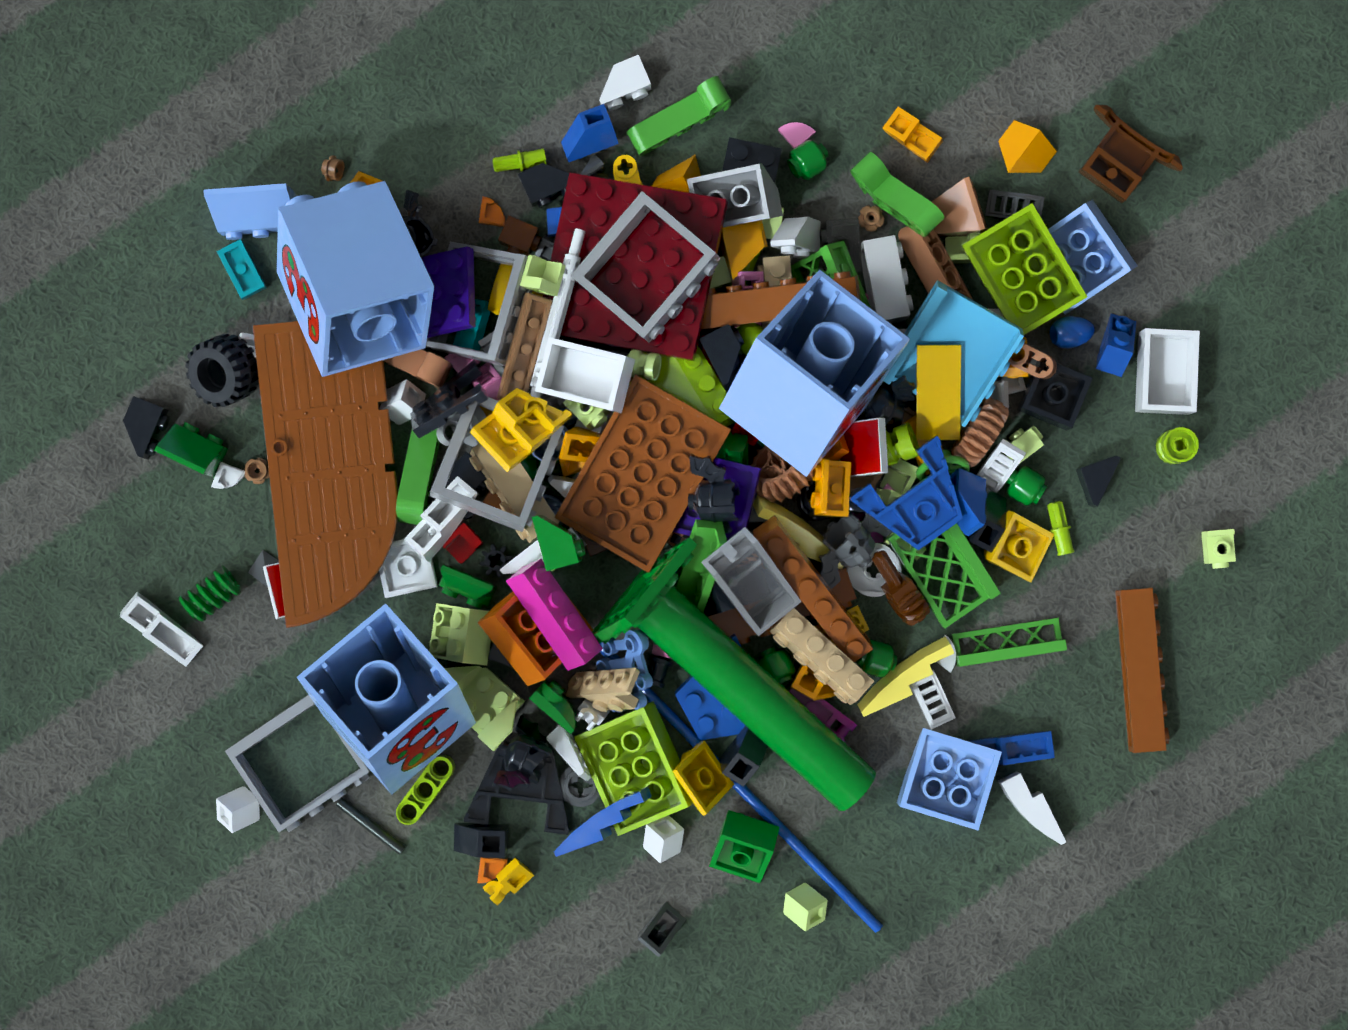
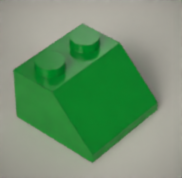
[154,422,228,477]
[532,515,586,571]
[709,810,780,883]

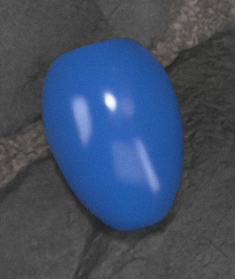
[1050,316,1095,348]

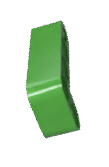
[626,76,731,156]
[850,152,945,237]
[396,429,440,525]

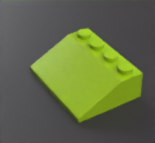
[961,203,1087,335]
[627,346,734,426]
[574,701,693,836]

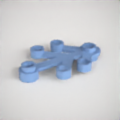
[596,629,653,713]

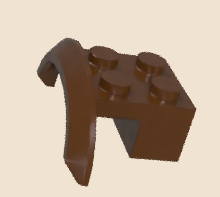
[1079,105,1183,203]

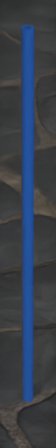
[599,642,883,933]

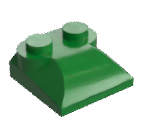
[439,565,497,609]
[529,680,577,734]

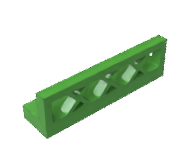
[674,519,727,612]
[952,618,1067,667]

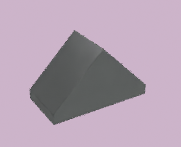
[638,902,686,957]

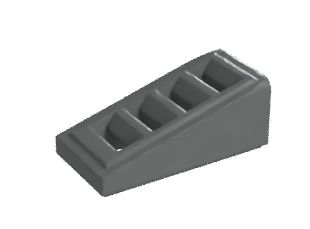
[985,190,1045,220]

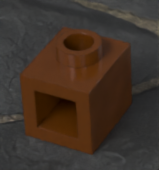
[498,215,542,256]

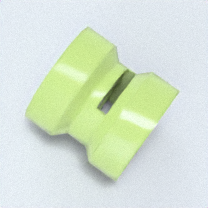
[628,350,661,381]

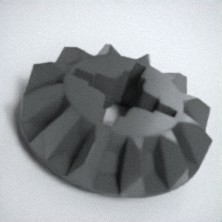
[560,765,600,807]

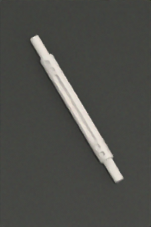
[530,229,586,398]

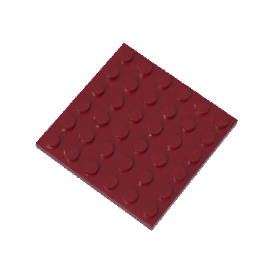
[543,173,728,361]

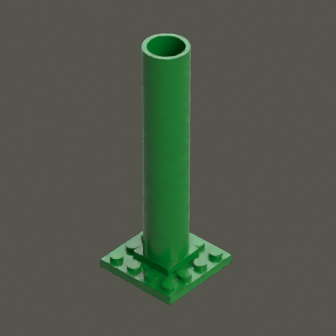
[592,537,876,811]

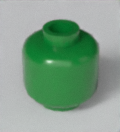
[787,140,829,180]
[1005,466,1047,506]
[855,639,897,677]
[758,647,796,687]

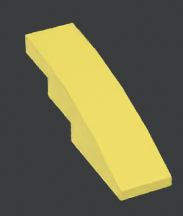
[753,495,844,570]
[857,637,954,717]

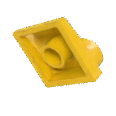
[984,511,1054,582]
[673,741,734,816]

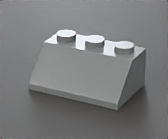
[687,163,783,227]

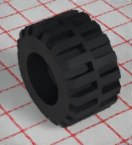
[185,334,259,407]

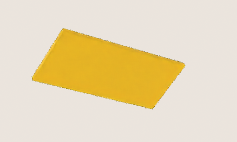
[916,345,961,440]

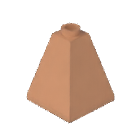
[932,177,988,237]

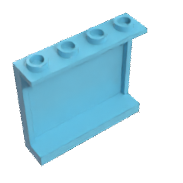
[883,280,1025,427]

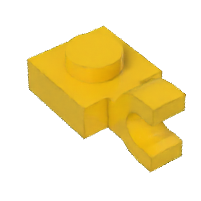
[483,858,534,905]

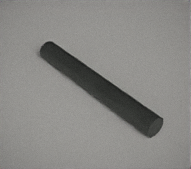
[335,797,406,855]

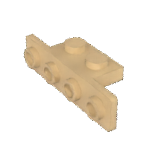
[566,668,640,712]

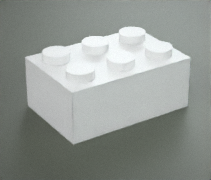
[858,235,913,324]
[1135,328,1200,415]
[535,337,635,413]

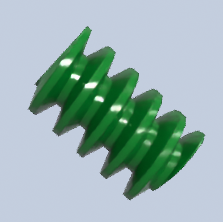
[178,565,241,622]

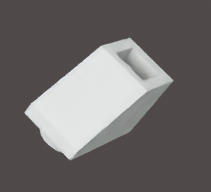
[599,55,651,111]
[771,217,821,259]

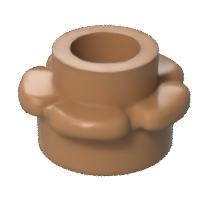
[321,155,344,181]
[858,205,885,232]
[245,458,269,484]

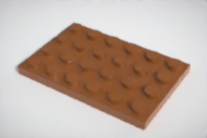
[554,374,732,573]

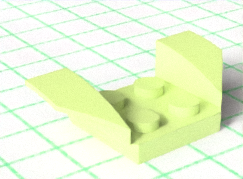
[444,666,525,751]

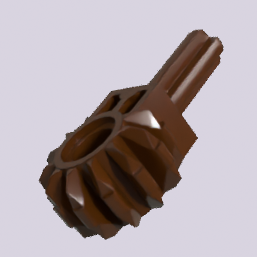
[872,550,930,626]

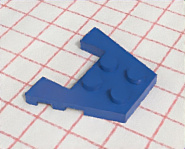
[849,436,963,550]
[675,634,745,740]

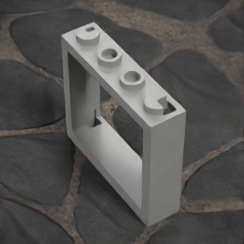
[571,191,720,343]
[426,241,532,366]
[430,397,564,532]
[225,695,371,832]

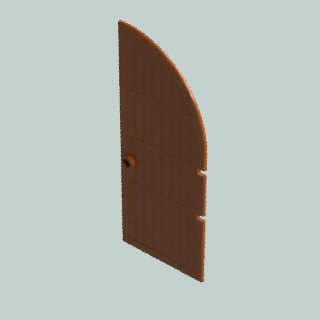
[253,321,398,628]

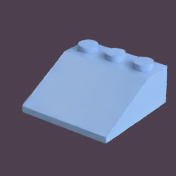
[204,183,298,240]
[1048,200,1138,315]
[897,728,1002,830]

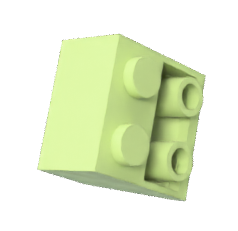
[429,603,491,665]

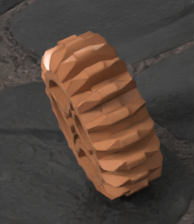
[952,397,1009,467]
[750,444,814,503]

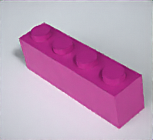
[506,559,603,671]

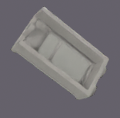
[701,527,802,636]

